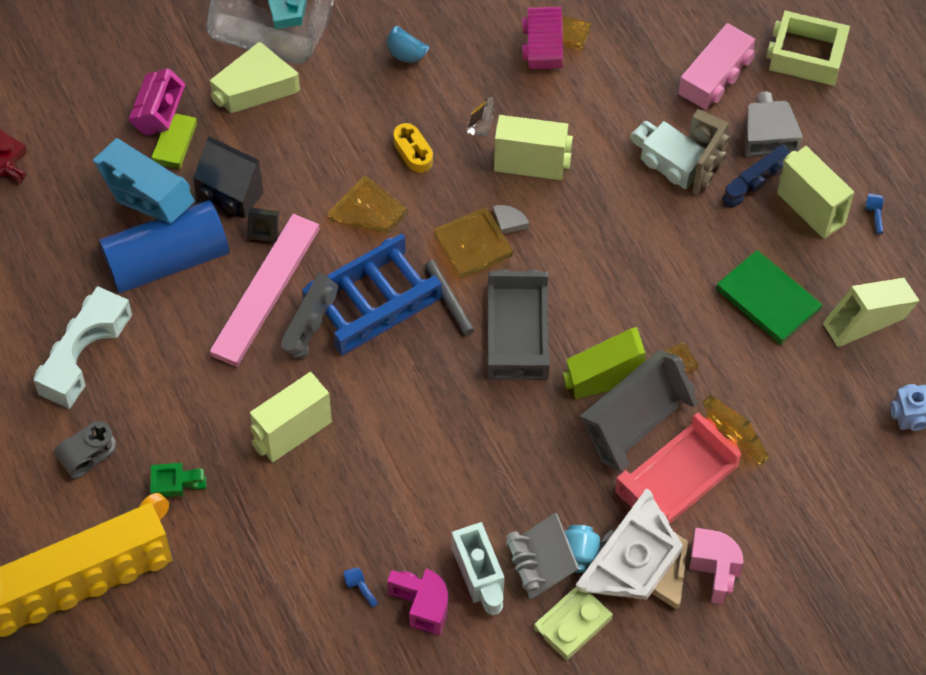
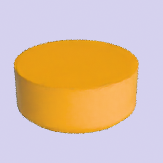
[139,493,169,520]

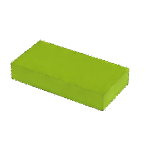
[152,114,197,169]

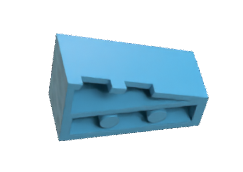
[92,138,195,224]

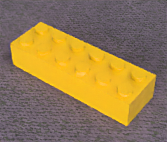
[0,502,173,637]

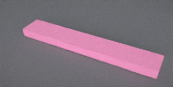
[210,214,319,367]

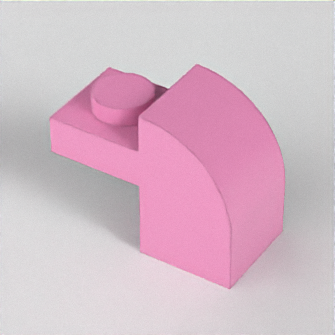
[689,528,743,604]

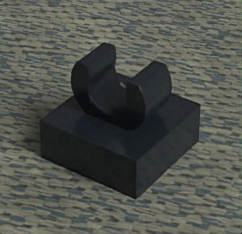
[247,207,279,242]

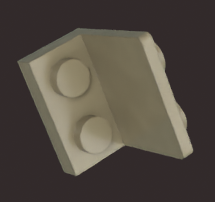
[689,109,730,196]

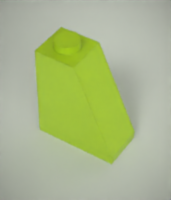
[562,327,645,400]

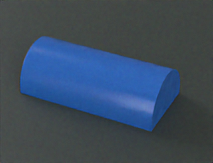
[98,200,230,293]

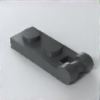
[281,273,339,359]

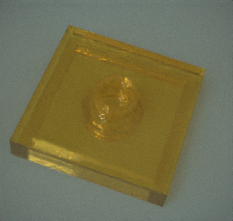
[434,207,513,279]

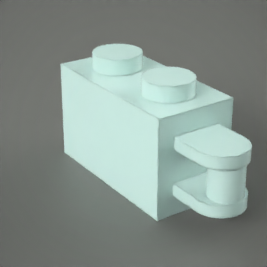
[630,121,705,189]
[451,522,504,615]

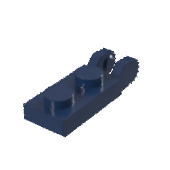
[722,145,791,208]

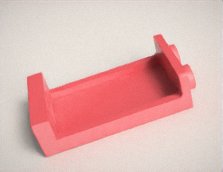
[615,413,741,524]

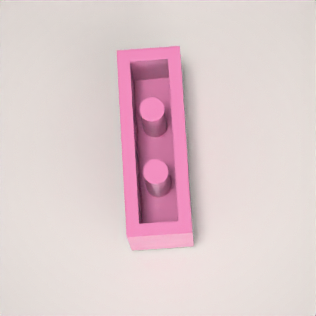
[678,23,756,110]

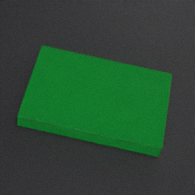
[716,250,823,345]

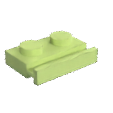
[534,587,613,661]

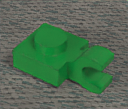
[150,462,207,497]

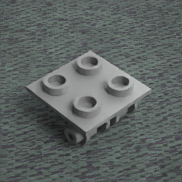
[506,513,579,600]

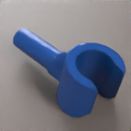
[865,193,884,234]
[343,567,379,608]

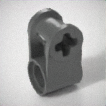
[54,421,116,479]

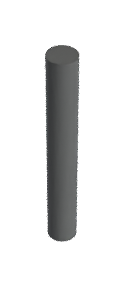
[425,260,474,336]

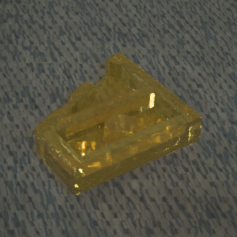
[327,175,408,233]
[702,394,769,465]

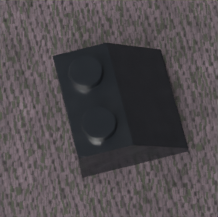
[193,136,263,218]

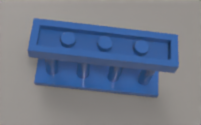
[302,233,442,356]

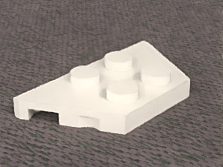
[576,488,683,600]

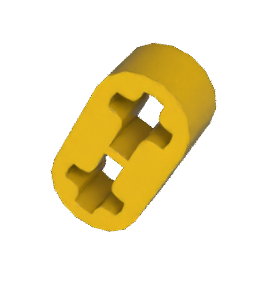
[393,123,433,173]

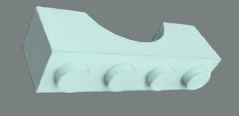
[34,286,132,409]

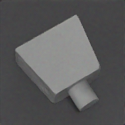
[745,92,803,158]

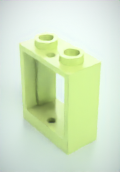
[766,11,850,86]

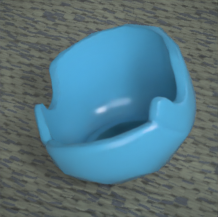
[387,26,429,64]

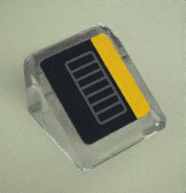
[467,97,494,137]

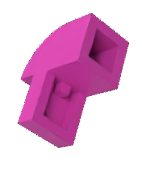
[387,568,448,636]

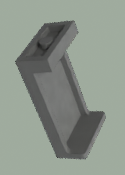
[488,269,550,380]
[580,350,698,471]

